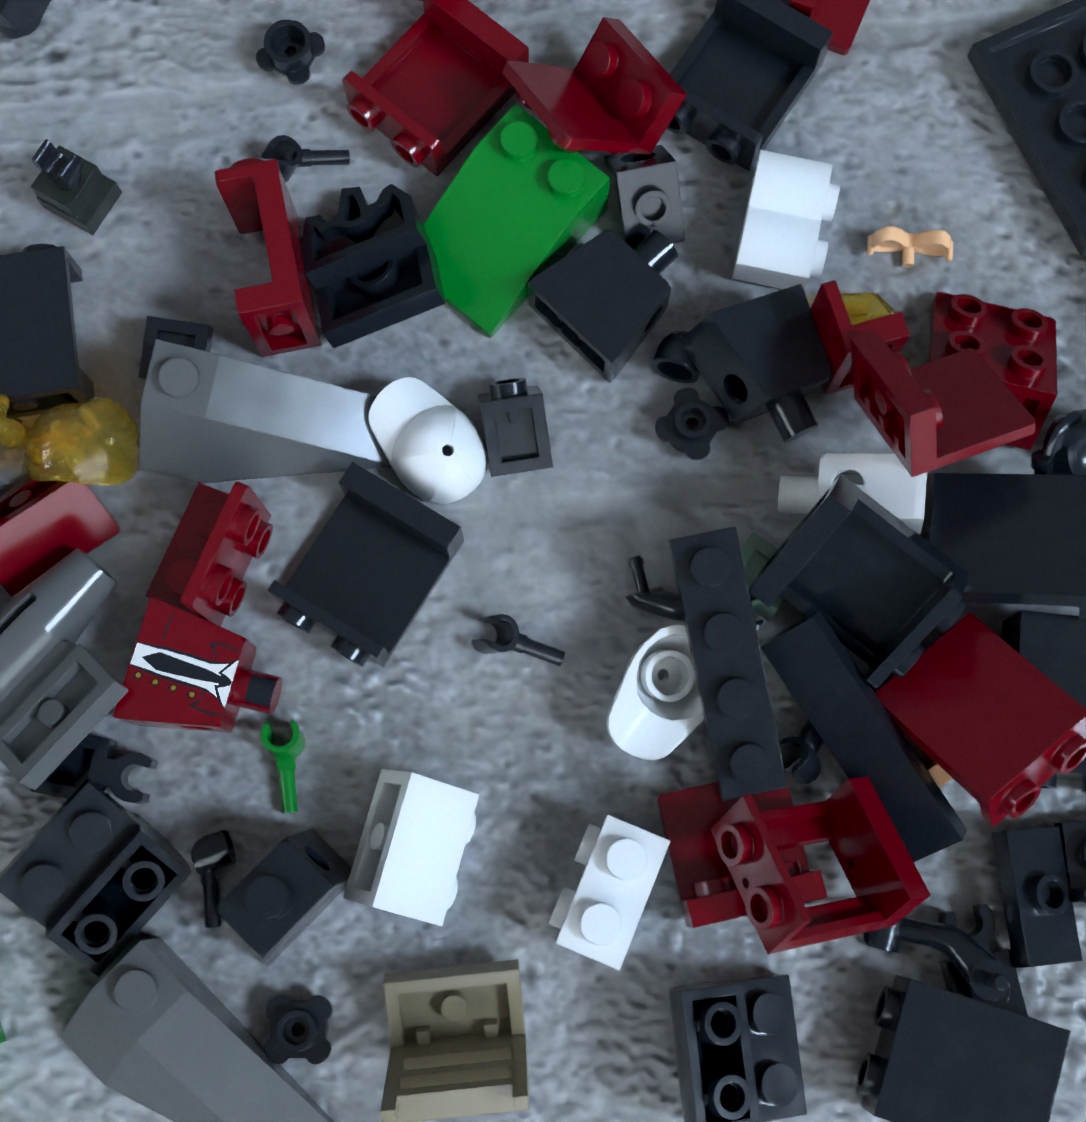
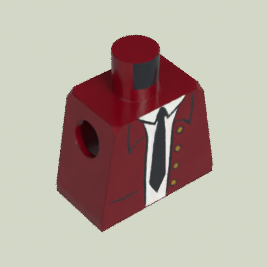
[113,597,282,733]

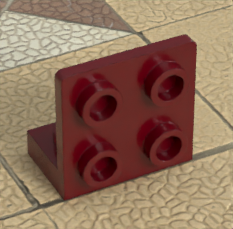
[502,17,687,155]
[927,292,1058,451]
[850,330,1035,477]
[145,481,273,627]
[657,779,828,928]

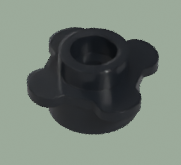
[256,20,325,85]
[655,388,729,460]
[264,995,333,1065]

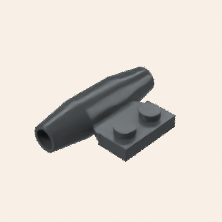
[0,548,129,790]

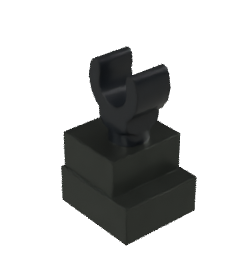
[30,139,122,235]

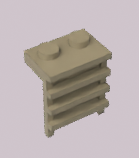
[380,959,530,1122]

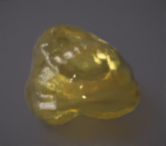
[22,396,139,486]

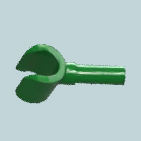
[260,719,305,814]

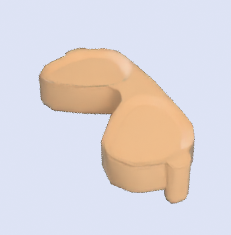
[867,226,954,268]

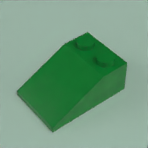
[423,104,610,338]

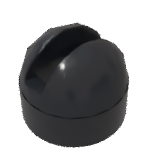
[651,331,700,384]

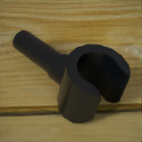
[261,135,350,183]
[471,614,565,666]
[191,830,236,928]

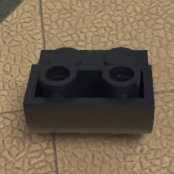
[0,778,192,977]
[669,974,807,1122]

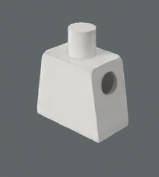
[778,453,927,535]

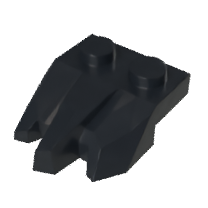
[301,184,446,349]

